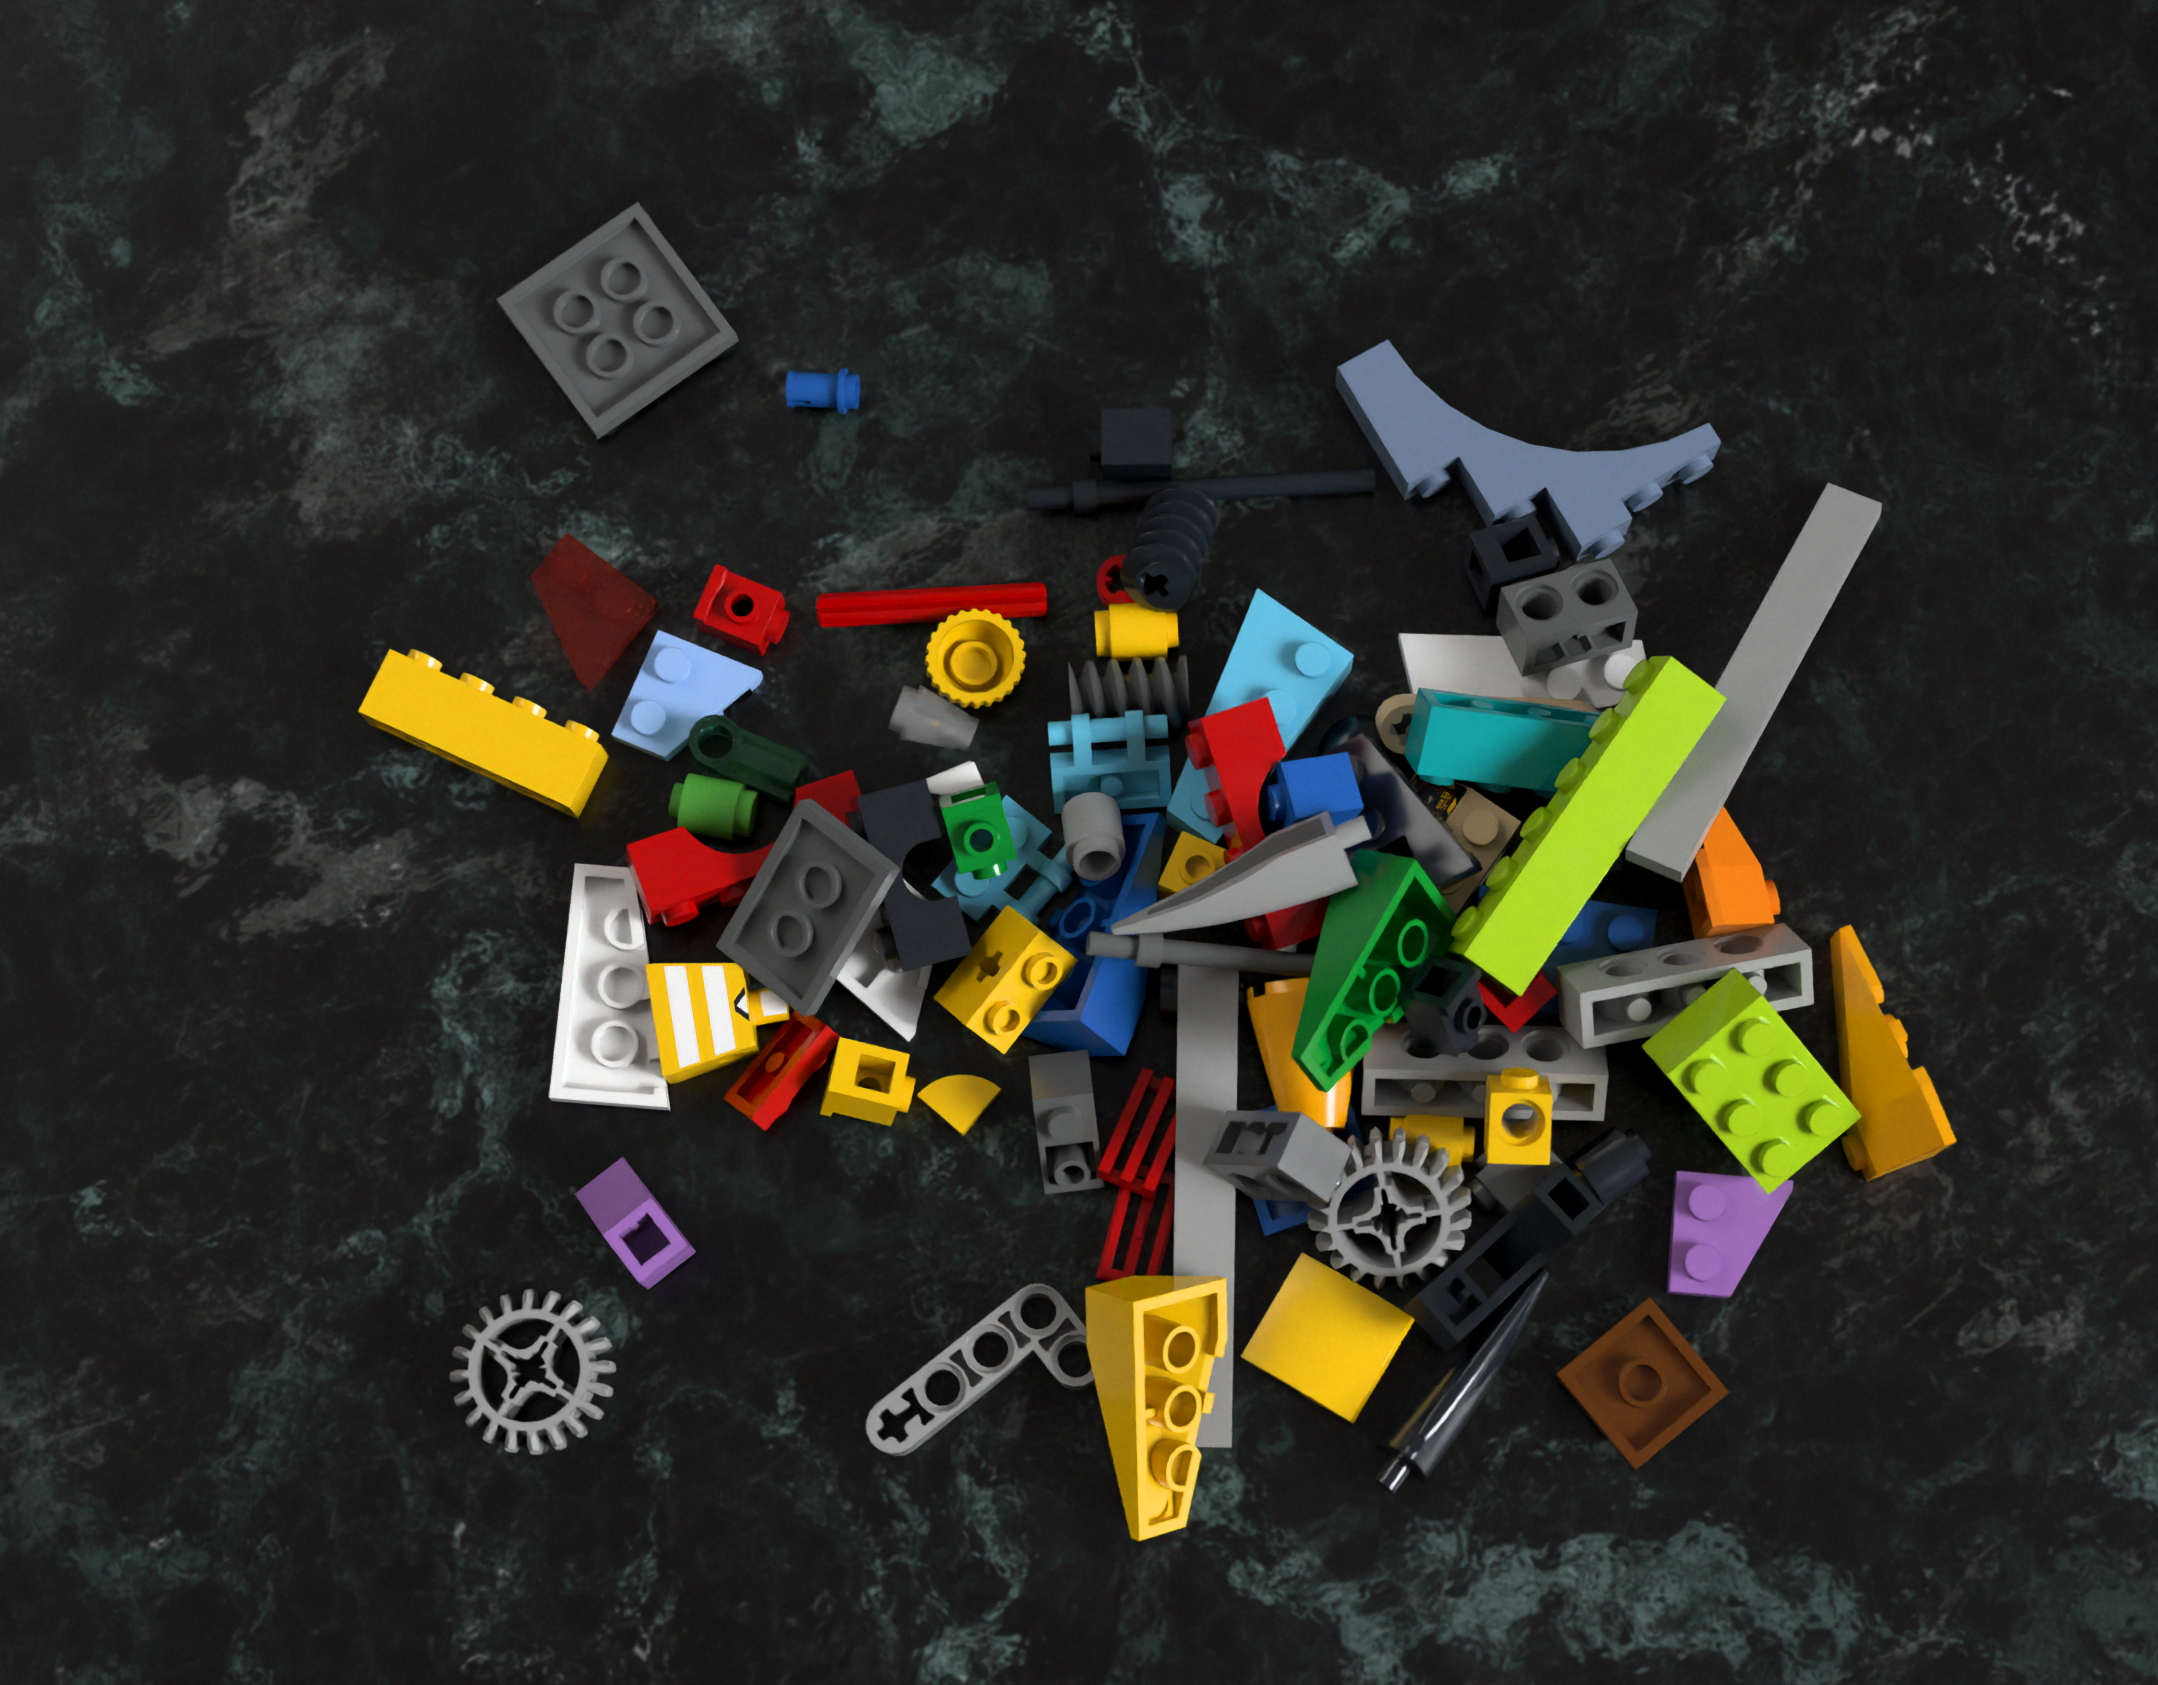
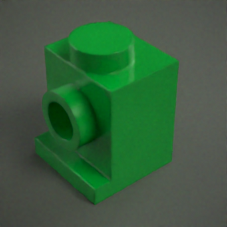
[938,781,1017,880]

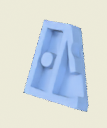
[611,630,763,762]

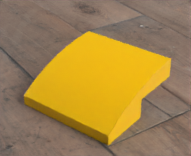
[1241,1252,1415,1424]

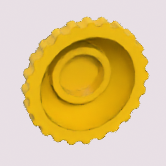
[925,608,1026,709]

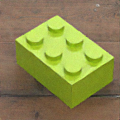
[1641,967,1862,1195]

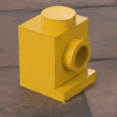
[820,1037,915,1126]

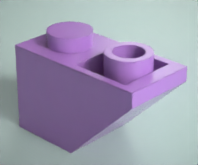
[575,1157,696,1289]

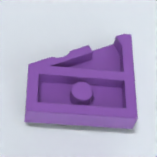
[1667,1171,1793,1298]

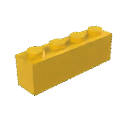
[358,649,609,819]

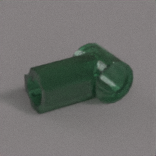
[688,714,808,805]

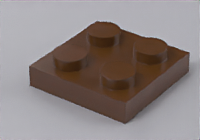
[1554,1297,1729,1471]

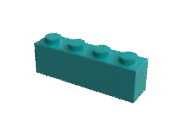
[1404,687,1603,799]

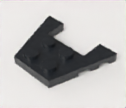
[1278,733,1483,954]

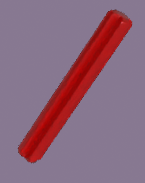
[816,582,1047,628]

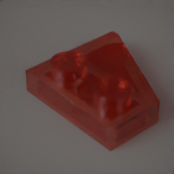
[530,532,660,692]

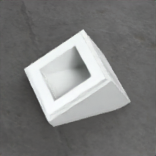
[926,761,983,806]

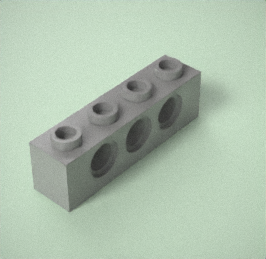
[1556,923,1814,1049]
[1360,1022,1609,1121]

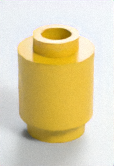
[1094,603,1179,662]
[1388,1114,1475,1167]

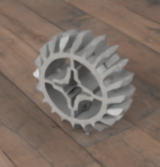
[1307,1127,1471,1290]
[450,1289,616,1455]

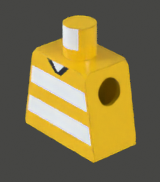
[645,963,790,1084]

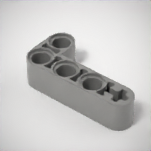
[866,1283,1095,1456]

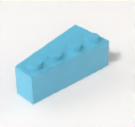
[1167,588,1354,848]

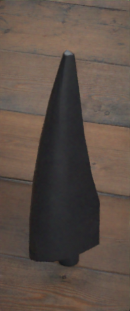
[1374,1268,1549,1494]

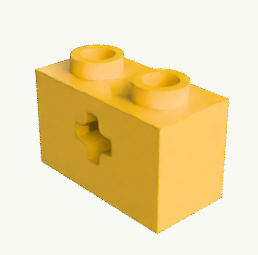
[934,904,1078,1054]

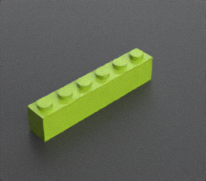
[1447,656,1727,997]

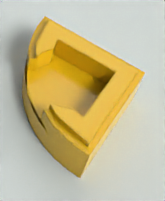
[917,1075,1002,1136]

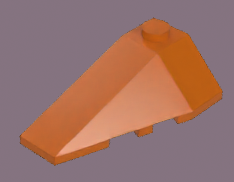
[1681,806,1780,940]

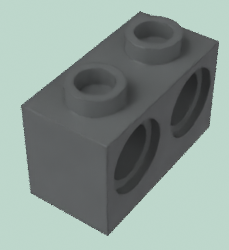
[1496,558,1638,677]
[1202,1110,1352,1203]

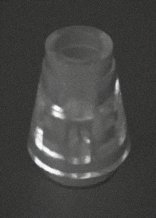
[888,684,979,752]

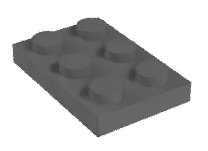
[716,798,901,1017]

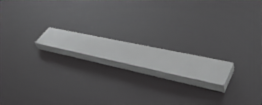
[1625,483,1882,883]
[1173,964,1239,1448]

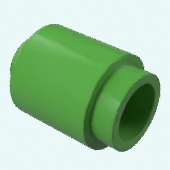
[669,773,759,841]

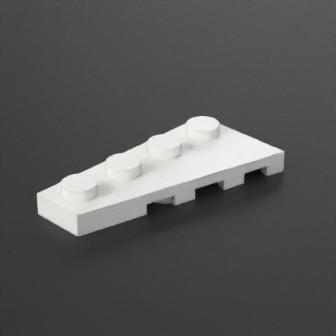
[1398,633,1647,712]
[549,863,671,1111]

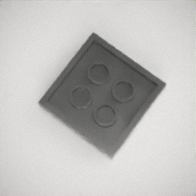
[496,202,739,439]

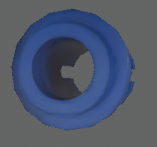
[786,368,860,415]

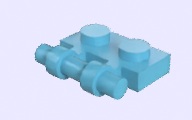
[1048,710,1172,814]
[931,795,1074,926]

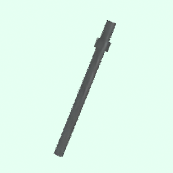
[1086,931,1435,991]

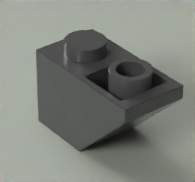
[1028,1049,1104,1195]

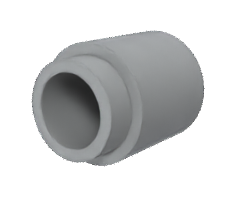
[1061,792,1126,880]

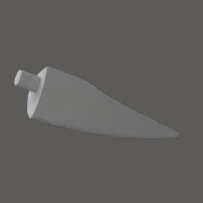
[1111,810,1372,935]

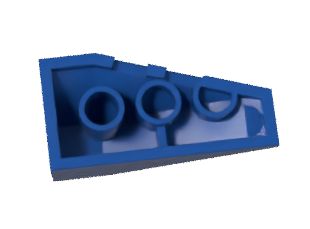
[1020,813,1166,1056]

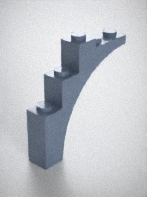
[1335,340,1721,561]

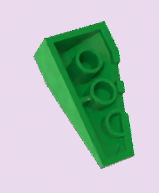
[1291,848,1458,1093]

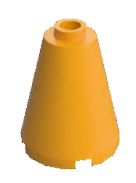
[1245,978,1355,1134]

